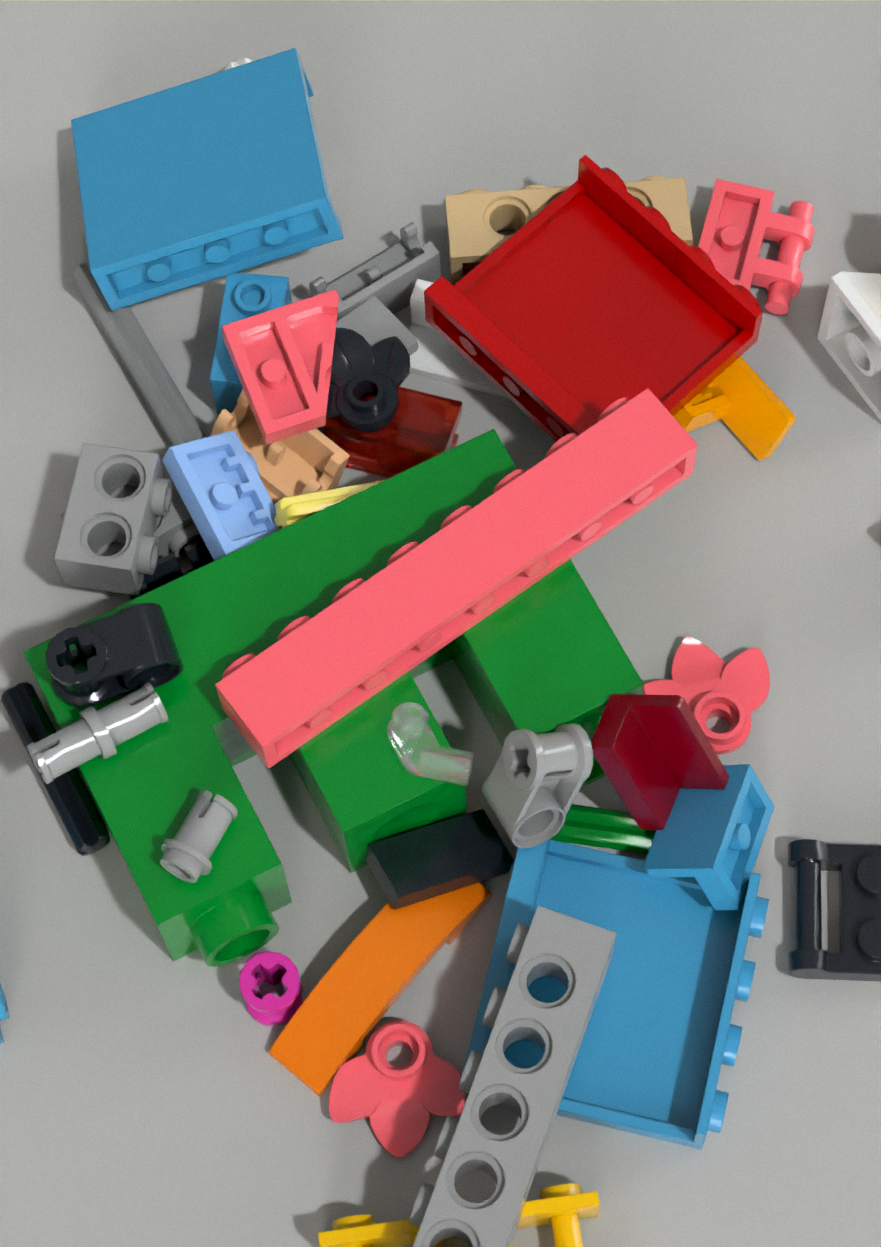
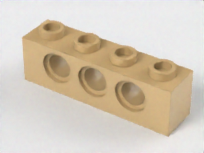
[445,176,693,285]

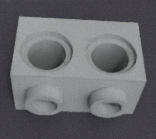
[54,443,173,596]

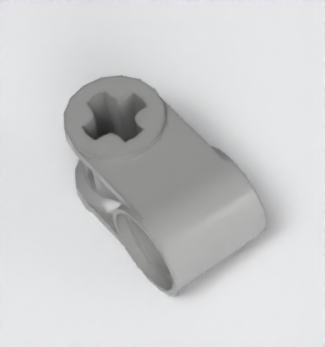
[482,723,593,848]

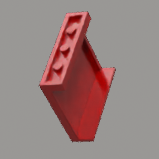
[424,154,763,442]

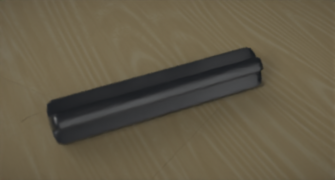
[1,682,110,856]

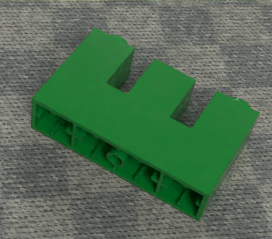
[23,429,644,967]

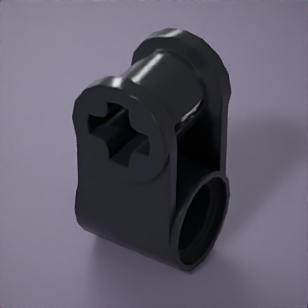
[46,603,183,708]

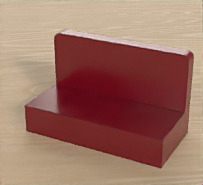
[591,694,729,830]

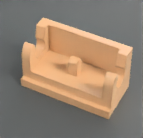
[211,389,350,504]

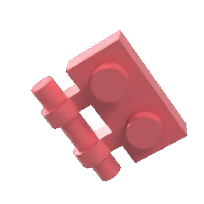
[698,179,815,315]

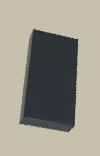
[364,809,514,910]

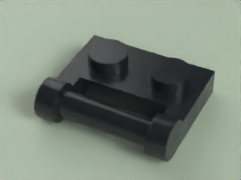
[788,839,881,981]

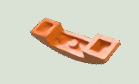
[268,883,492,1097]

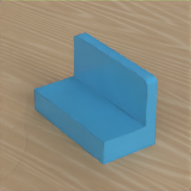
[643,764,775,910]

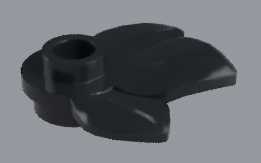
[326,328,411,433]

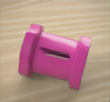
[239,951,303,1026]

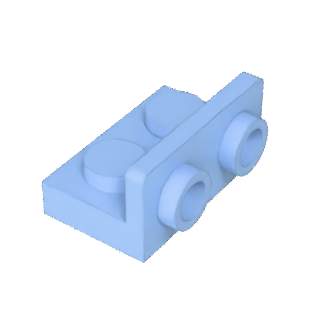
[162,430,280,561]

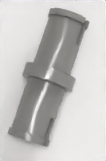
[27,682,169,784]

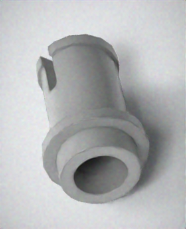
[160,790,238,883]

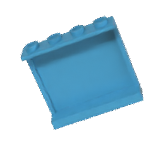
[71,48,344,311]
[462,839,769,1150]

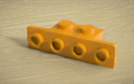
[673,356,795,460]

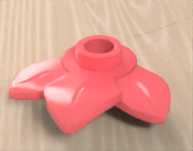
[643,636,770,755]
[329,1021,465,1159]

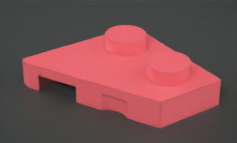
[222,289,339,445]

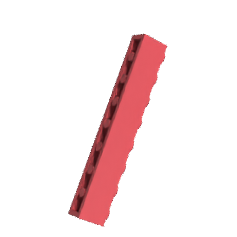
[215,388,698,769]

